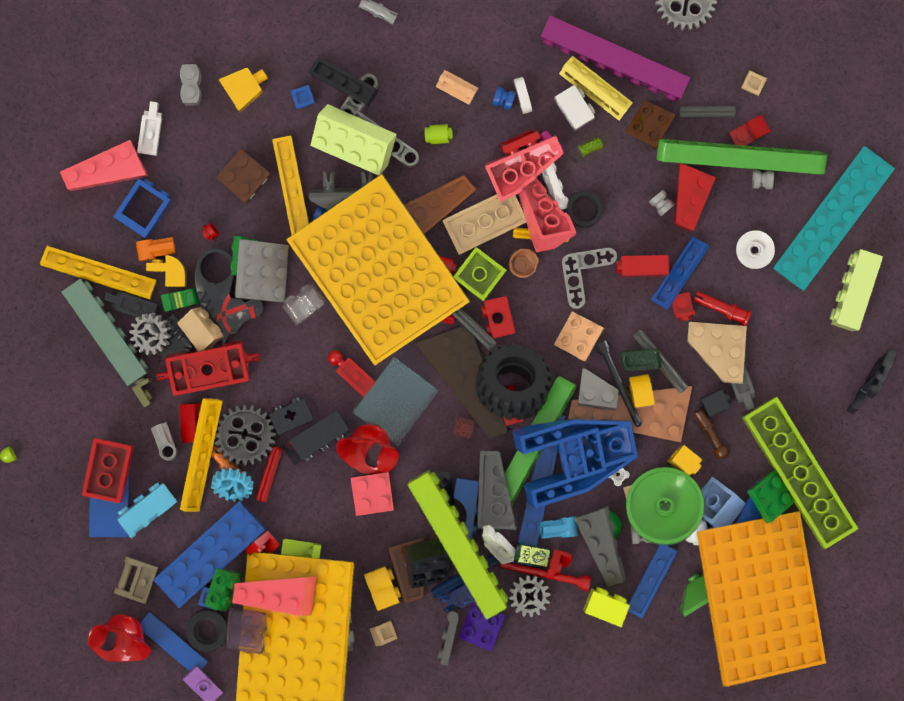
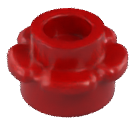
[202,223,219,241]

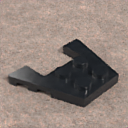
[846,348,897,414]

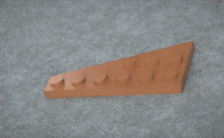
[568,386,692,442]

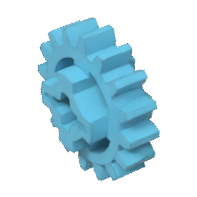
[211,468,254,502]

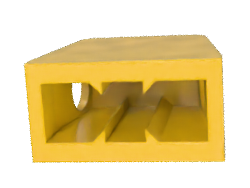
[219,68,268,112]

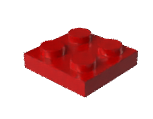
[498,129,540,155]

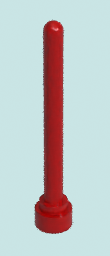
[499,562,591,591]

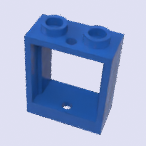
[113,178,172,239]

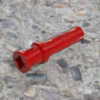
[693,290,752,326]

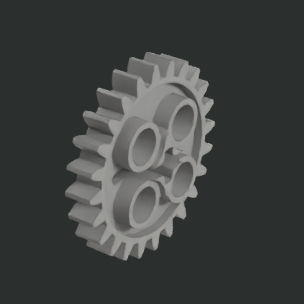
[655,0,717,31]

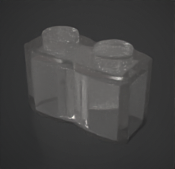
[282,284,327,326]

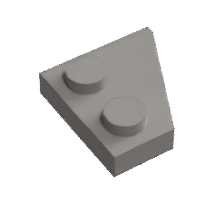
[578,368,619,411]

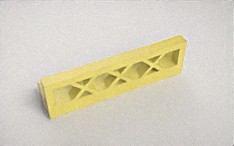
[559,56,633,120]

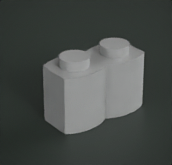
[180,64,202,106]

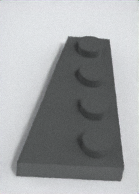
[478,451,517,530]
[575,506,626,587]

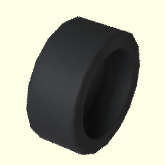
[566,191,603,228]

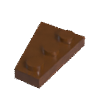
[387,537,425,604]

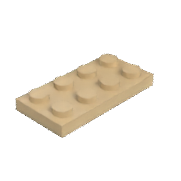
[442,194,526,255]

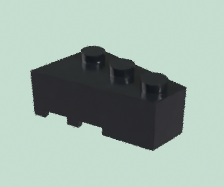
[282,411,349,465]

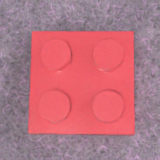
[351,472,394,516]

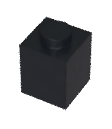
[699,390,731,417]

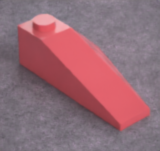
[485,136,564,201]
[519,178,576,252]

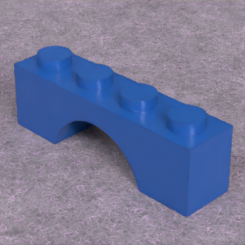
[454,478,479,540]

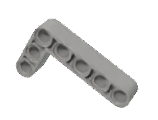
[340,74,419,168]

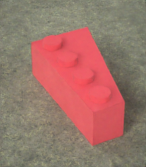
[60,140,148,191]

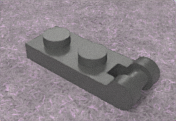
[437,610,458,666]

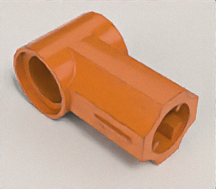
[136,237,176,261]

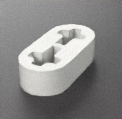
[513,77,532,114]

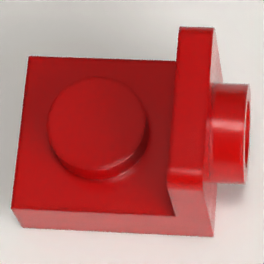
[672,292,695,321]
[245,531,280,556]
[545,549,573,580]

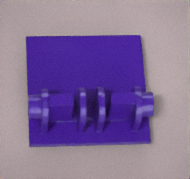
[459,602,505,652]

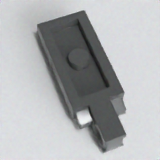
[730,364,755,411]

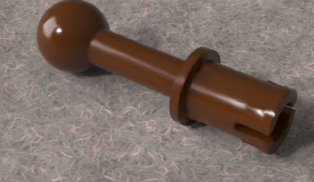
[693,408,730,459]

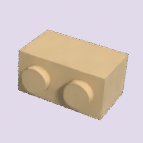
[177,307,224,351]

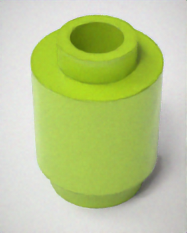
[425,124,453,144]

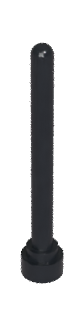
[594,340,642,427]

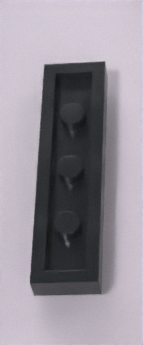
[308,57,379,107]

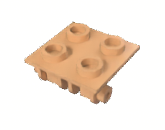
[554,311,604,361]

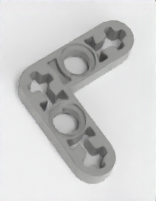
[562,248,617,309]

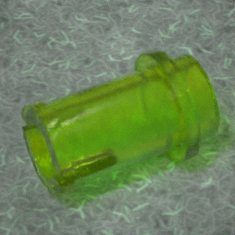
[578,137,604,157]

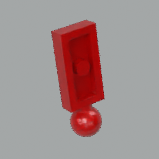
[328,350,377,397]

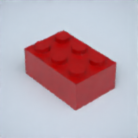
[82,438,135,503]

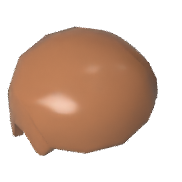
[508,249,539,278]

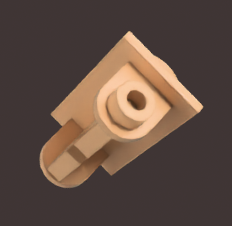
[436,70,478,105]

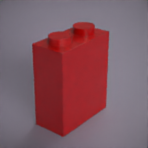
[616,255,669,278]

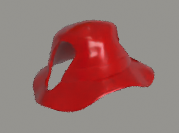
[336,424,399,474]
[88,614,151,662]

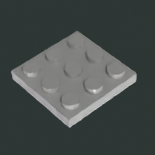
[235,240,289,302]

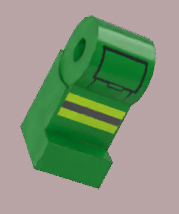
[161,288,200,312]

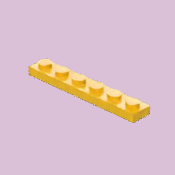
[272,136,309,235]
[40,246,156,299]
[180,398,222,512]

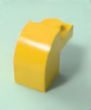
[146,256,187,287]
[629,374,655,408]

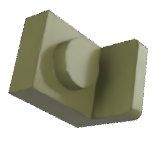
[132,377,153,408]

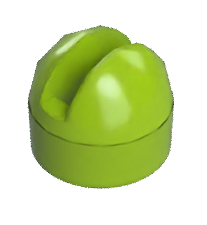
[0,446,16,463]

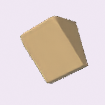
[370,621,398,646]

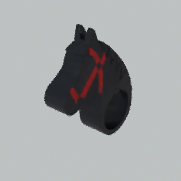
[195,249,265,343]

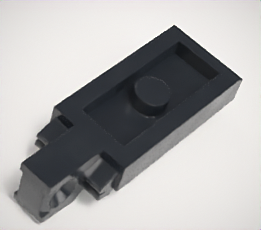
[104,291,158,317]

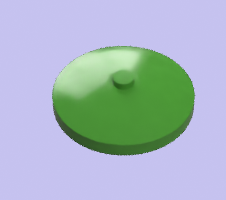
[626,467,704,545]

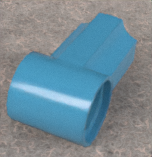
[539,516,578,539]

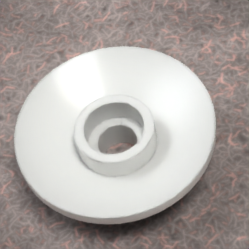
[736,231,775,269]

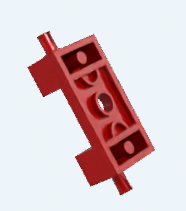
[156,340,260,396]

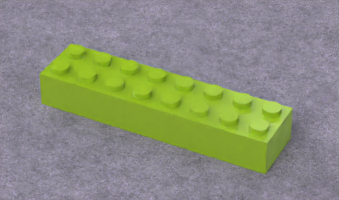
[742,397,858,549]
[408,469,508,620]

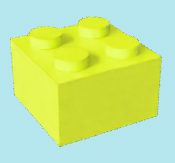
[583,587,630,627]

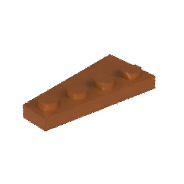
[404,175,476,234]

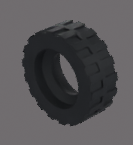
[186,609,230,652]

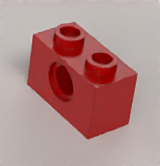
[481,296,515,339]

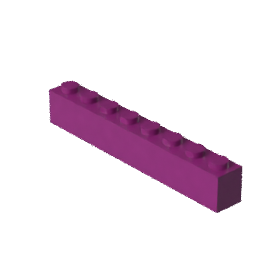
[540,16,690,102]

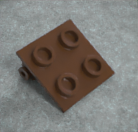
[625,100,676,149]

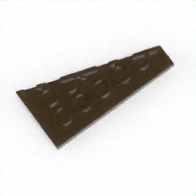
[416,326,507,439]

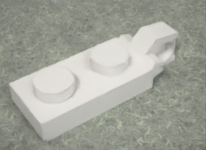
[137,101,162,156]
[541,163,568,210]
[482,525,520,564]

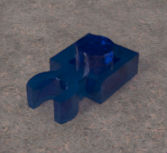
[439,583,475,612]

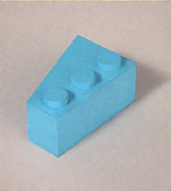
[116,482,177,538]

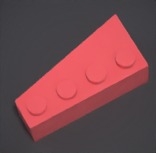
[232,576,317,616]

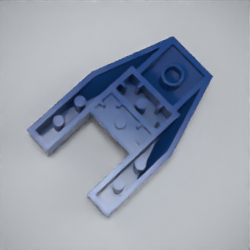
[512,419,638,508]

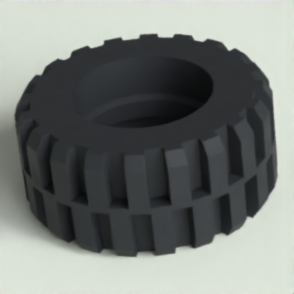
[476,344,552,420]

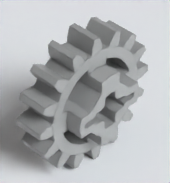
[129,313,172,355]
[509,575,550,617]

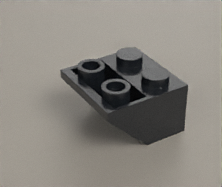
[405,538,449,589]

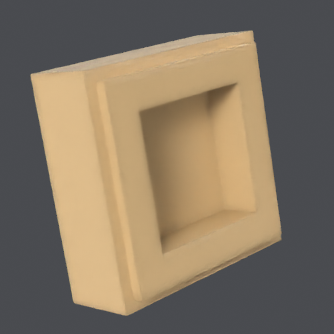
[741,70,767,96]

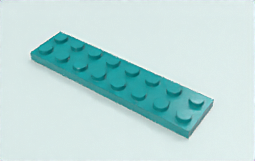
[772,146,895,291]

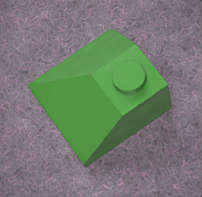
[680,573,708,616]

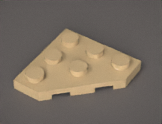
[688,322,747,384]

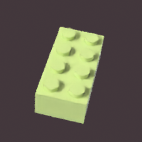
[310,104,397,175]
[830,249,883,331]

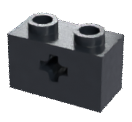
[269,397,315,435]

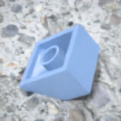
[701,477,746,528]

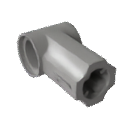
[151,422,179,461]

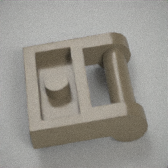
[113,556,159,604]

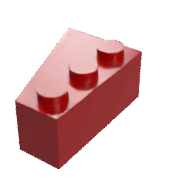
[674,163,716,232]

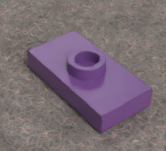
[182,665,223,701]

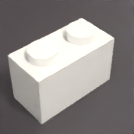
[554,85,595,131]

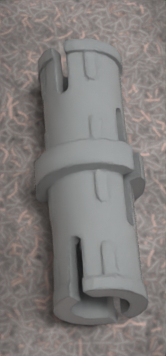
[359,0,398,25]

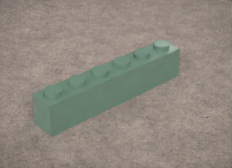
[62,279,149,386]

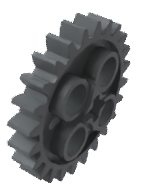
[215,405,276,467]

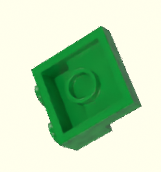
[205,568,241,611]

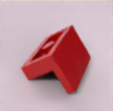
[180,403,202,443]

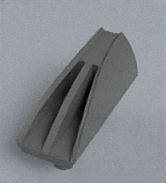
[309,170,373,210]

